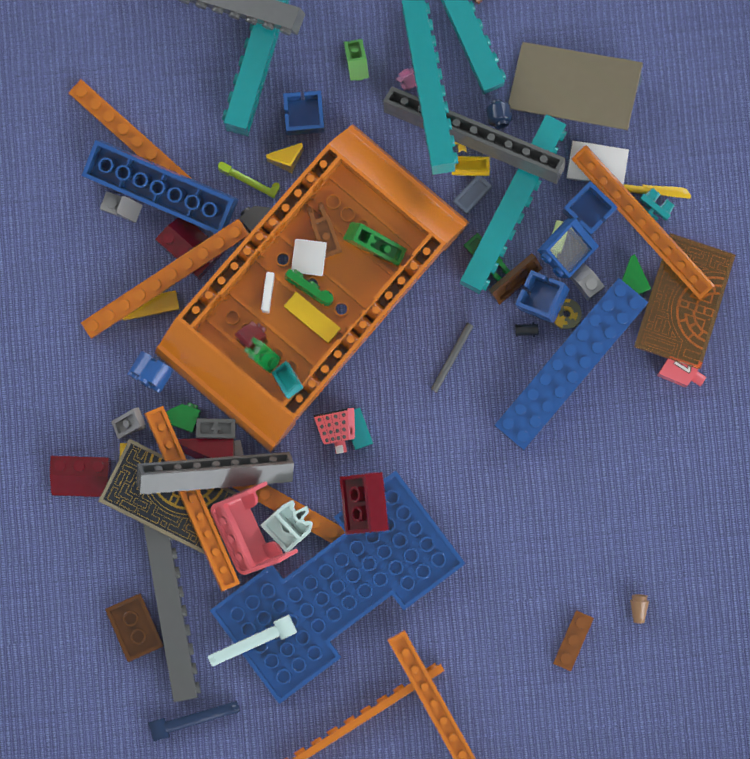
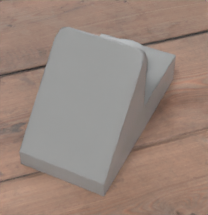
[100,191,143,223]
[111,407,146,439]

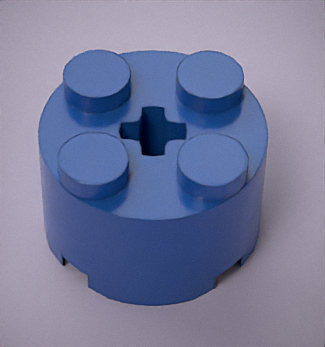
[127,351,173,394]

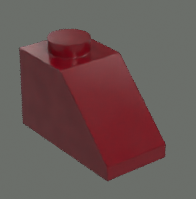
[235,321,267,350]

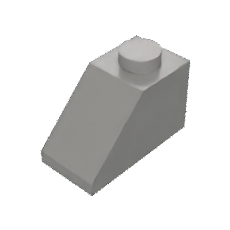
[570,263,605,301]

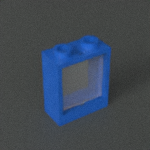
[537,218,599,278]

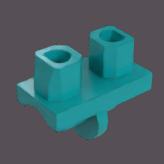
[640,188,674,221]

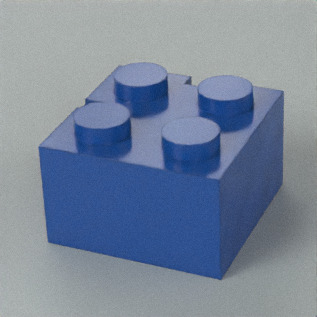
[283,91,325,136]
[562,181,618,236]
[515,270,570,324]

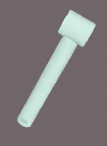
[208,615,297,666]

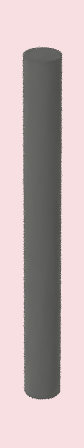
[431,323,474,393]

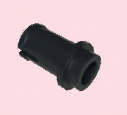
[515,322,539,337]

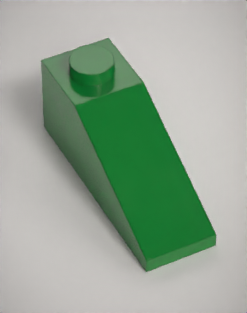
[343,222,407,266]

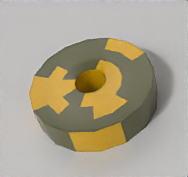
[554,299,582,329]

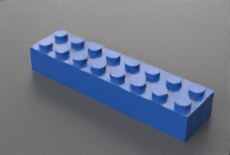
[81,140,239,233]

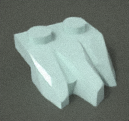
[260,500,313,552]

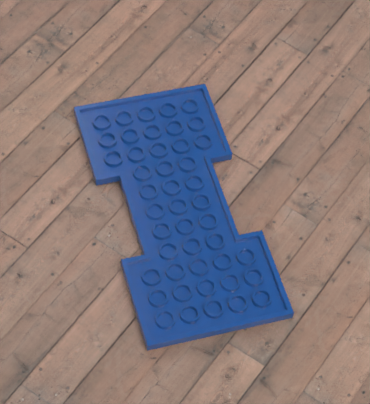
[210,470,466,704]

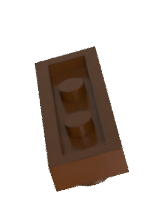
[488,253,543,305]

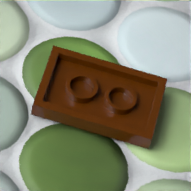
[105,593,164,662]

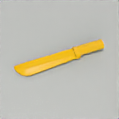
[623,184,691,199]

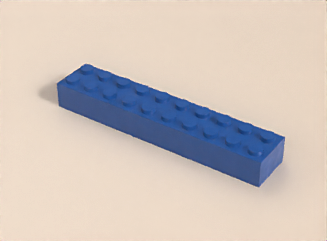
[494,278,649,451]

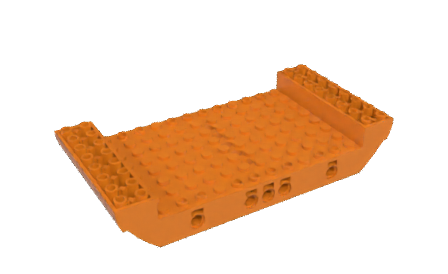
[155,124,470,453]

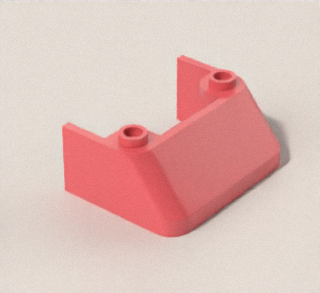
[211,481,298,575]

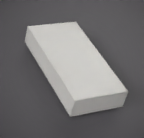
[261,272,275,313]

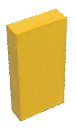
[452,156,490,176]

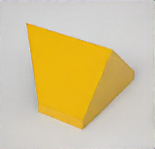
[266,143,304,173]

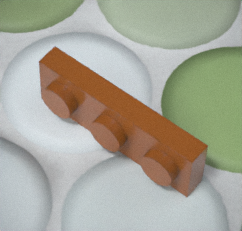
[553,610,594,672]

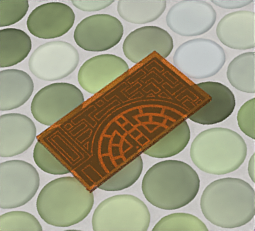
[634,233,736,369]

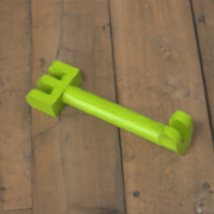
[218,162,280,198]

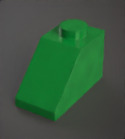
[622,254,651,295]
[166,402,201,433]

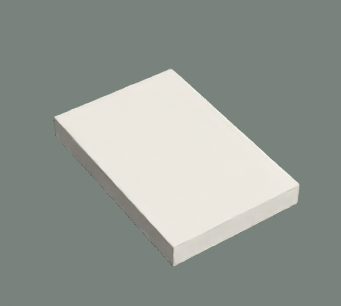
[566,141,629,185]

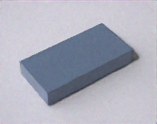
[453,176,492,215]

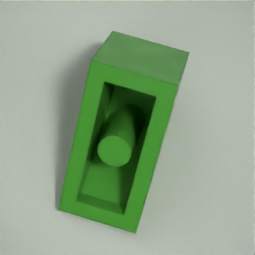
[344,39,369,81]

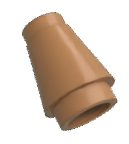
[630,594,649,623]

